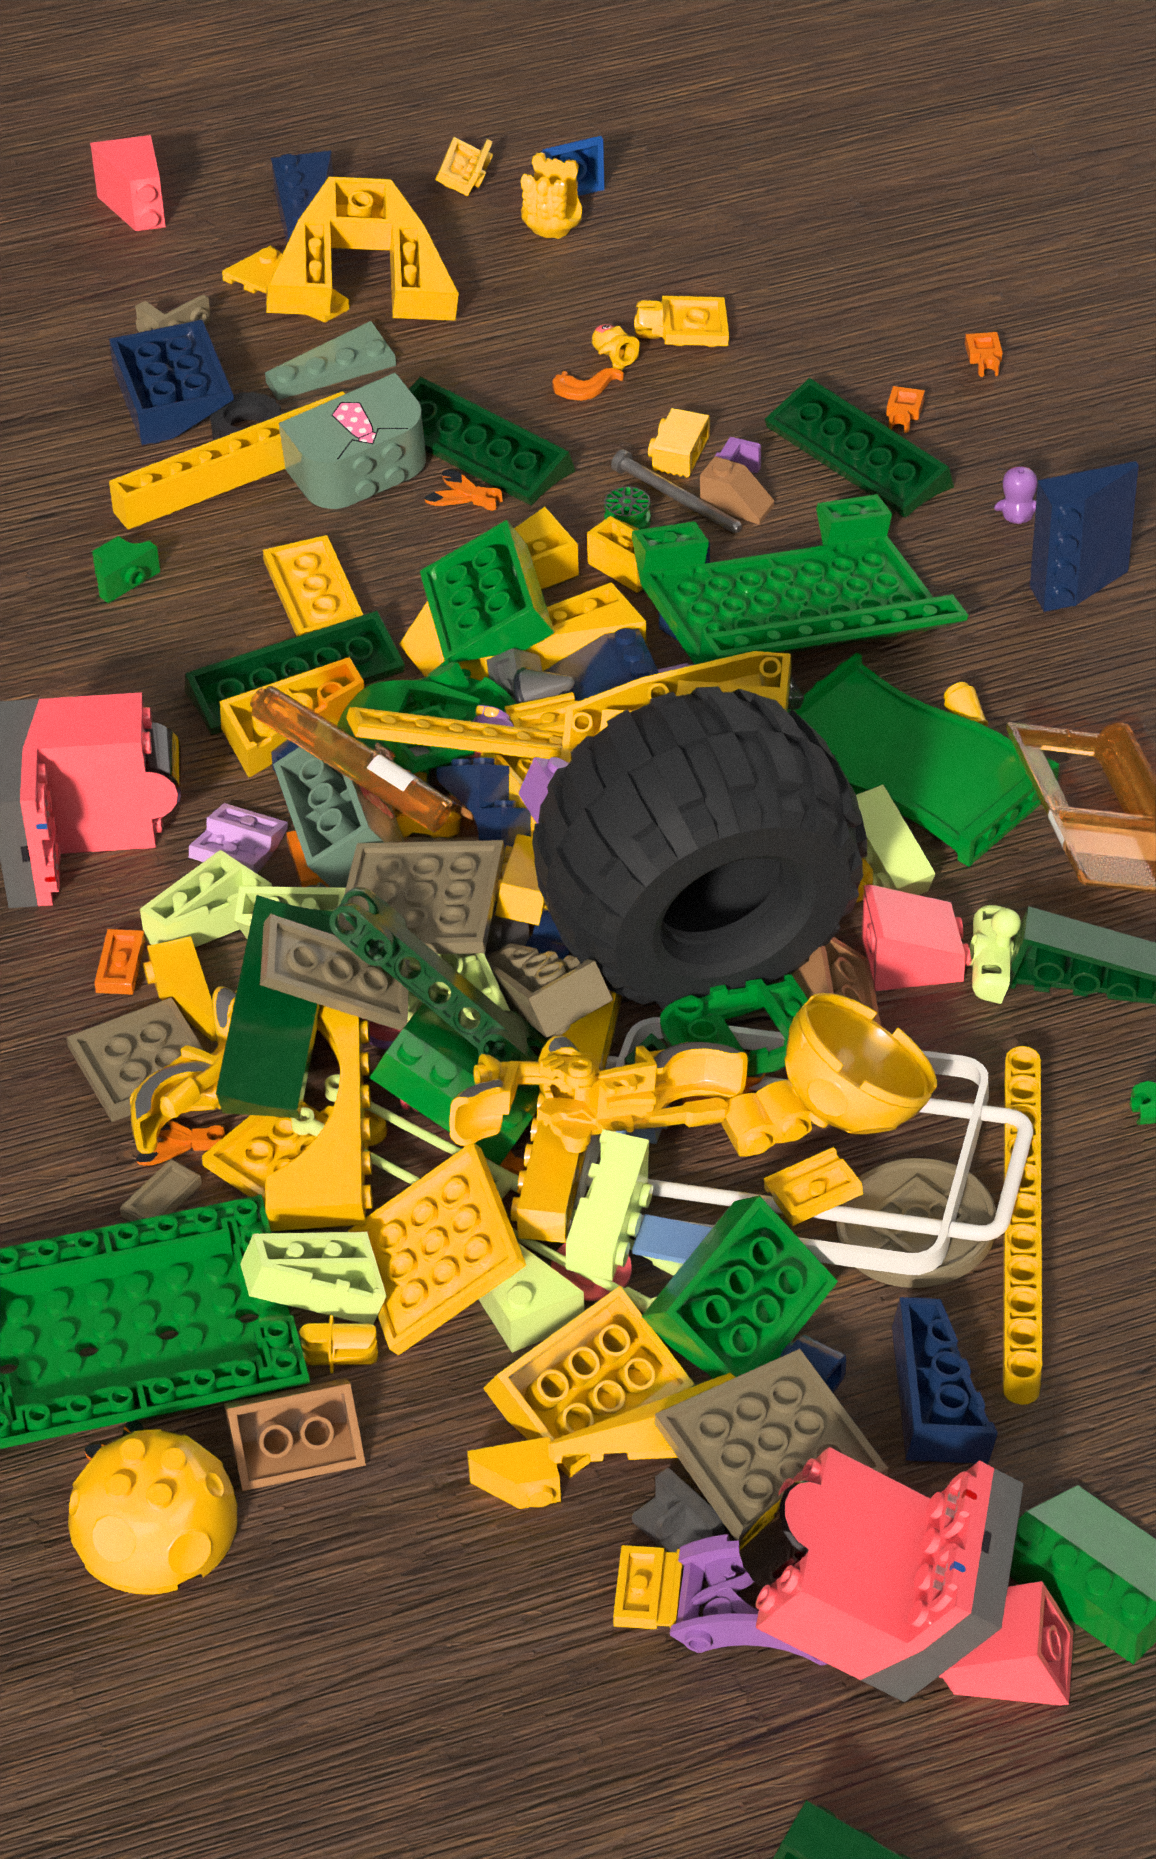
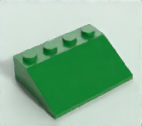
[420,520,554,663]
[370,1003,541,1166]
[641,1195,838,1378]
[1010,1485,1156,1665]

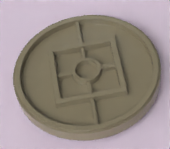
[836,1158,996,1288]

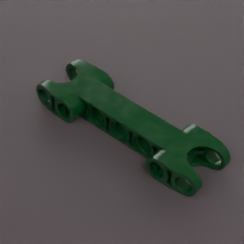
[329,887,547,1091]

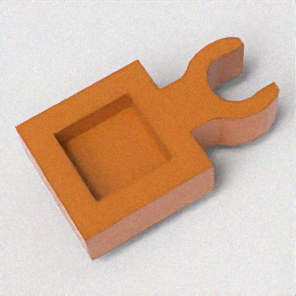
[965,332,1002,377]
[886,386,925,433]

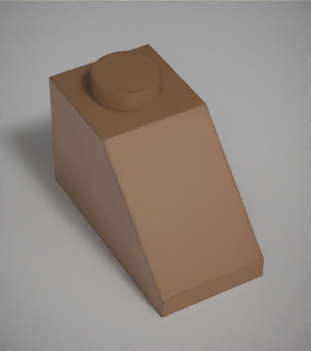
[700,456,774,525]

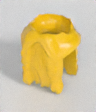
[521,152,582,239]

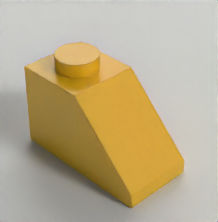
[467,1436,561,1509]

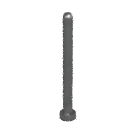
[611,449,742,533]

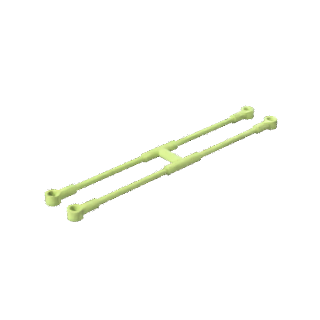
[291,1075,683,1313]

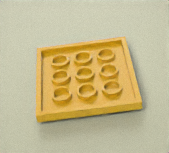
[348,1143,527,1356]

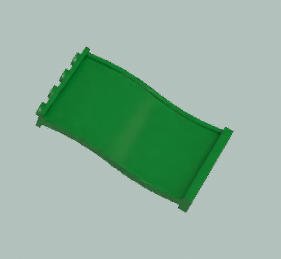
[787,653,1059,867]

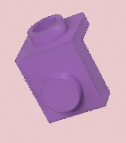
[714,437,761,473]

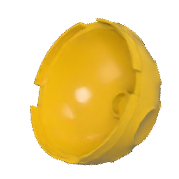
[785,993,937,1134]
[68,1429,238,1595]

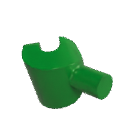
[415,659,470,693]
[1129,1081,1156,1125]

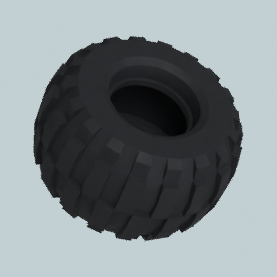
[532,686,867,1009]

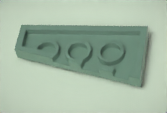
[265,321,396,400]

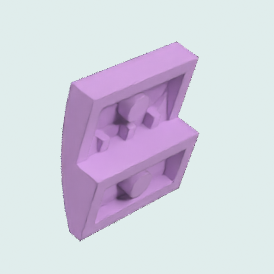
[188,803,288,873]

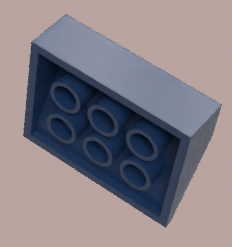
[109,320,234,445]
[1030,461,1139,612]
[544,628,659,701]

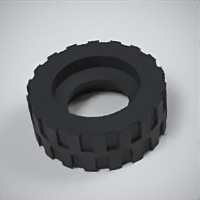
[210,392,282,441]

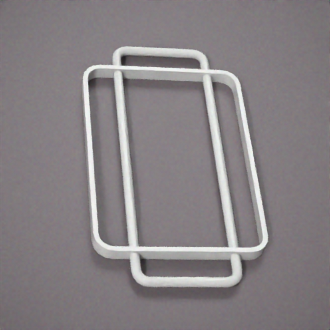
[574,1017,1033,1275]

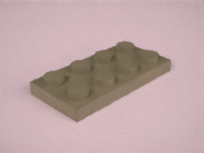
[260,914,410,1030]

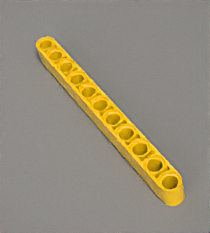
[1003,1046,1042,1405]

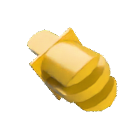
[299,1315,378,1373]

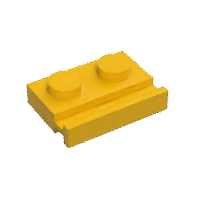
[505,692,578,733]
[764,1147,863,1226]
[613,1545,683,1629]

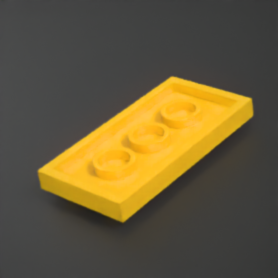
[262,535,363,637]

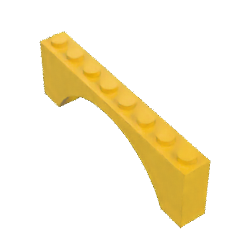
[265,1005,373,1231]

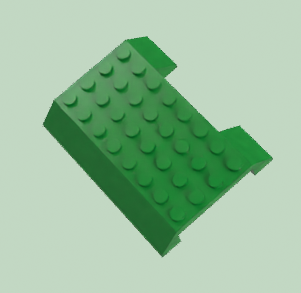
[632,494,968,665]

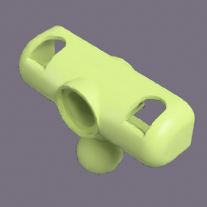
[969,905,1021,1004]

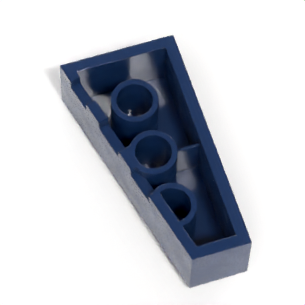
[271,150,333,244]
[892,1297,998,1464]

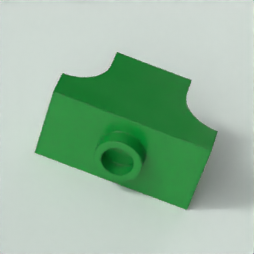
[92,536,160,603]

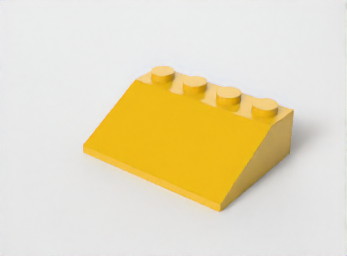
[483,1286,694,1478]

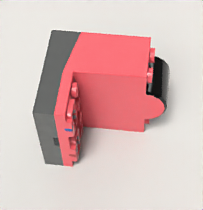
[0,692,181,908]
[739,1447,1024,1702]

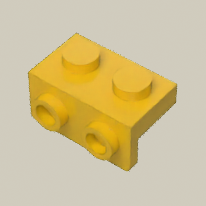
[435,137,493,196]

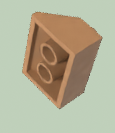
[788,937,881,1026]
[224,1378,366,1491]

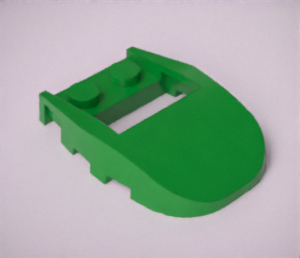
[335,680,482,775]
[660,974,808,1076]

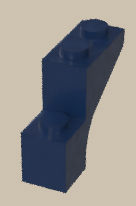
[437,758,531,848]

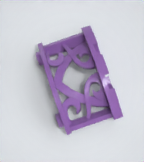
[670,1533,827,1666]

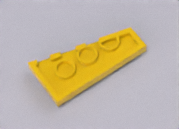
[222,245,349,322]

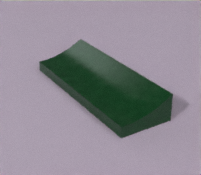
[409,376,576,506]
[764,378,954,518]
[184,611,405,736]
[216,895,334,1118]

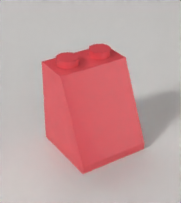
[90,135,166,231]
[862,885,971,991]
[939,1581,1074,1706]

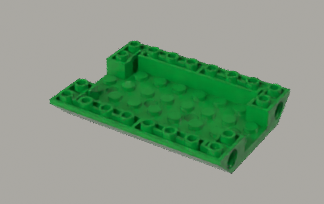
[0,1195,310,1449]

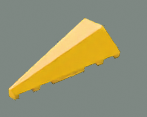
[547,1373,736,1463]

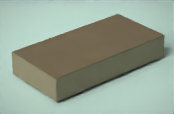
[120,1159,202,1222]

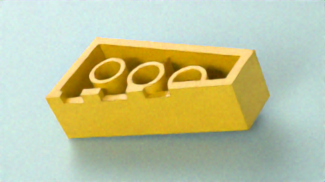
[220,657,364,778]

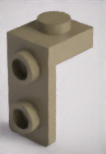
[135,294,211,333]

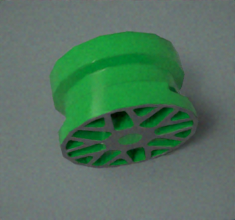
[604,486,651,530]

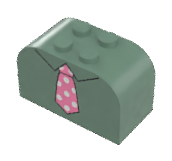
[279,373,426,509]
[273,726,405,888]

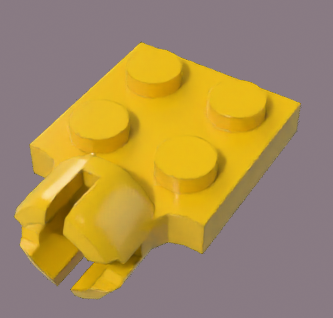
[634,296,729,347]

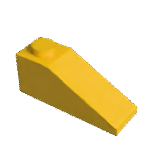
[143,936,217,1042]

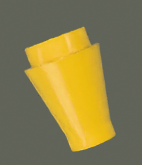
[943,682,988,727]

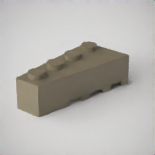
[486,943,613,1037]

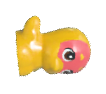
[592,324,639,370]

